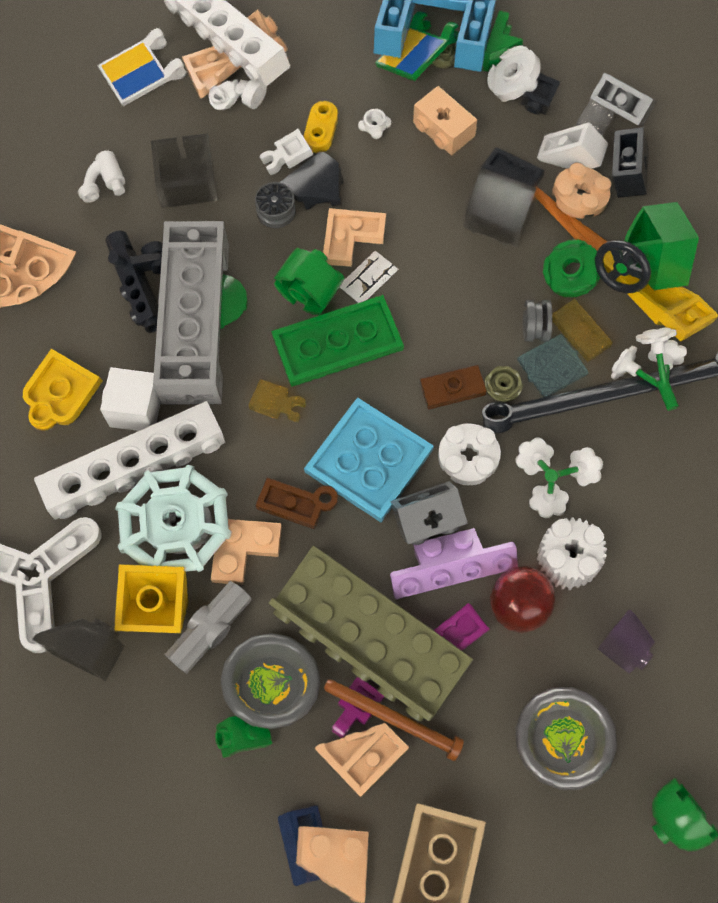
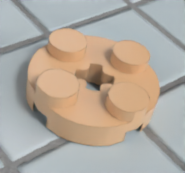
[552,163,611,218]

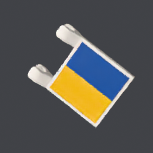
[98,28,186,106]

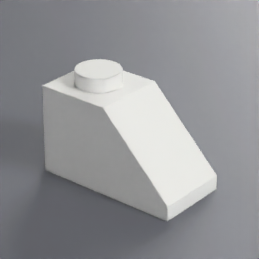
[537,122,608,169]

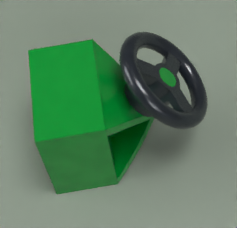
[595,202,699,293]

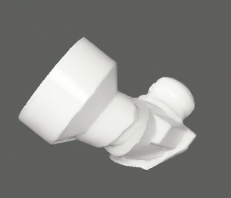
[209,79,266,110]

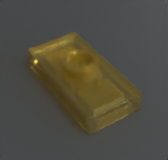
[552,299,613,362]

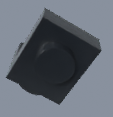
[521,73,560,115]

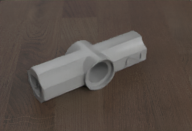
[164,580,252,674]

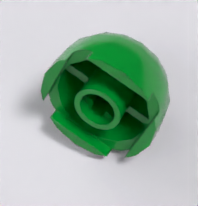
[652,777,718,851]

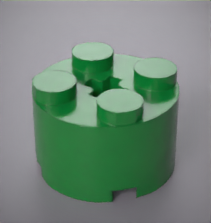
[274,248,345,315]

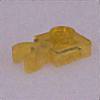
[249,379,306,422]

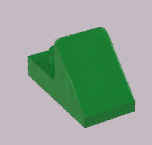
[482,10,523,72]

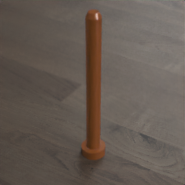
[324,680,464,761]

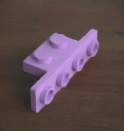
[390,528,518,599]

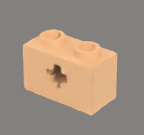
[413,86,477,156]

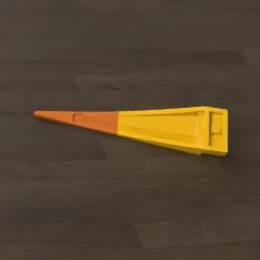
[532,187,718,342]

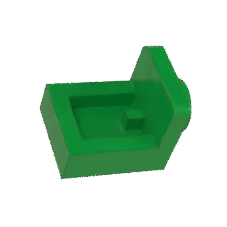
[215,716,272,758]

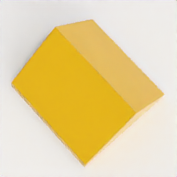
[114,565,188,633]

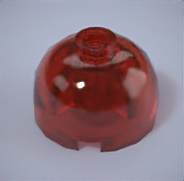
[490,566,556,633]

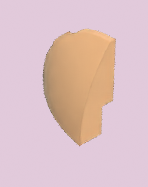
[0,224,76,308]

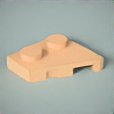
[182,46,241,99]
[296,826,369,903]

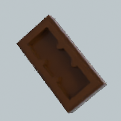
[420,365,487,410]

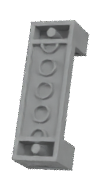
[153,221,229,404]

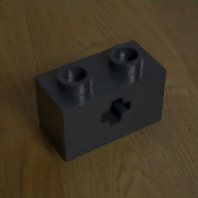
[612,127,648,198]

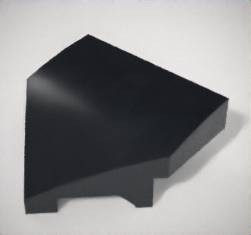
[279,151,344,210]

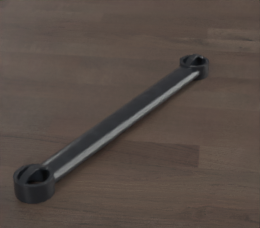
[482,353,718,433]

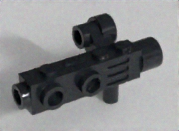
[105,231,163,333]

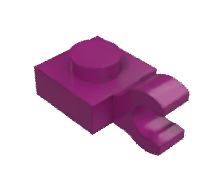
[332,676,384,738]

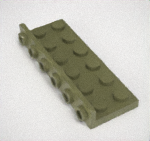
[269,545,473,722]

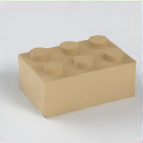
[392,803,486,903]

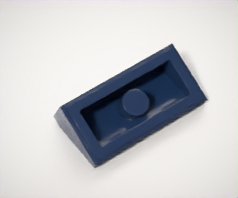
[278,805,323,886]

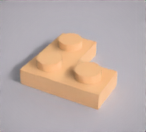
[323,208,386,267]
[211,519,282,585]

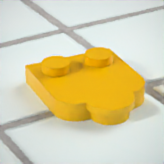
[23,349,103,430]

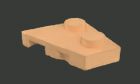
[315,723,409,798]

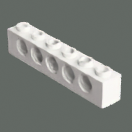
[164,0,290,87]
[34,401,225,520]

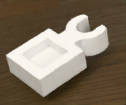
[260,129,313,175]

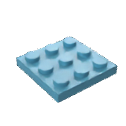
[304,397,434,522]

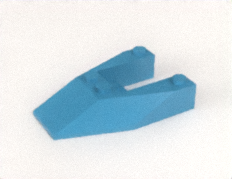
[374,0,496,72]

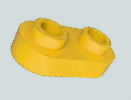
[304,101,338,153]

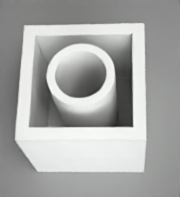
[100,367,161,431]

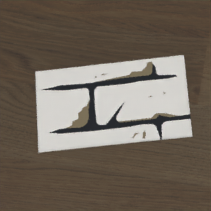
[340,250,399,303]

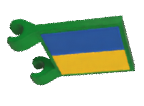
[375,11,459,81]

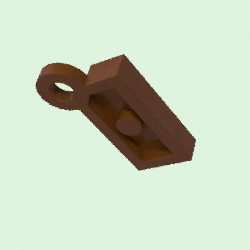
[255,478,338,530]

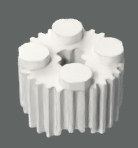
[537,518,607,590]

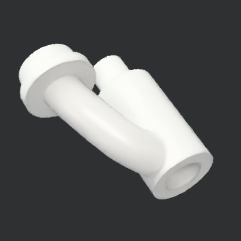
[78,150,125,203]

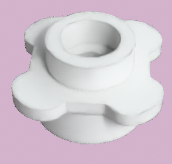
[358,109,391,139]

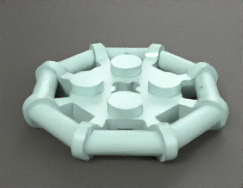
[115,465,232,573]

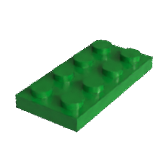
[271,295,404,387]

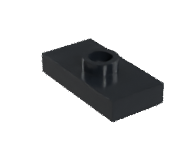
[481,147,544,196]

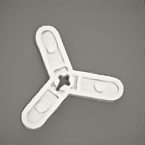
[0,517,101,653]

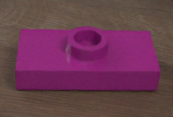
[434,603,490,651]

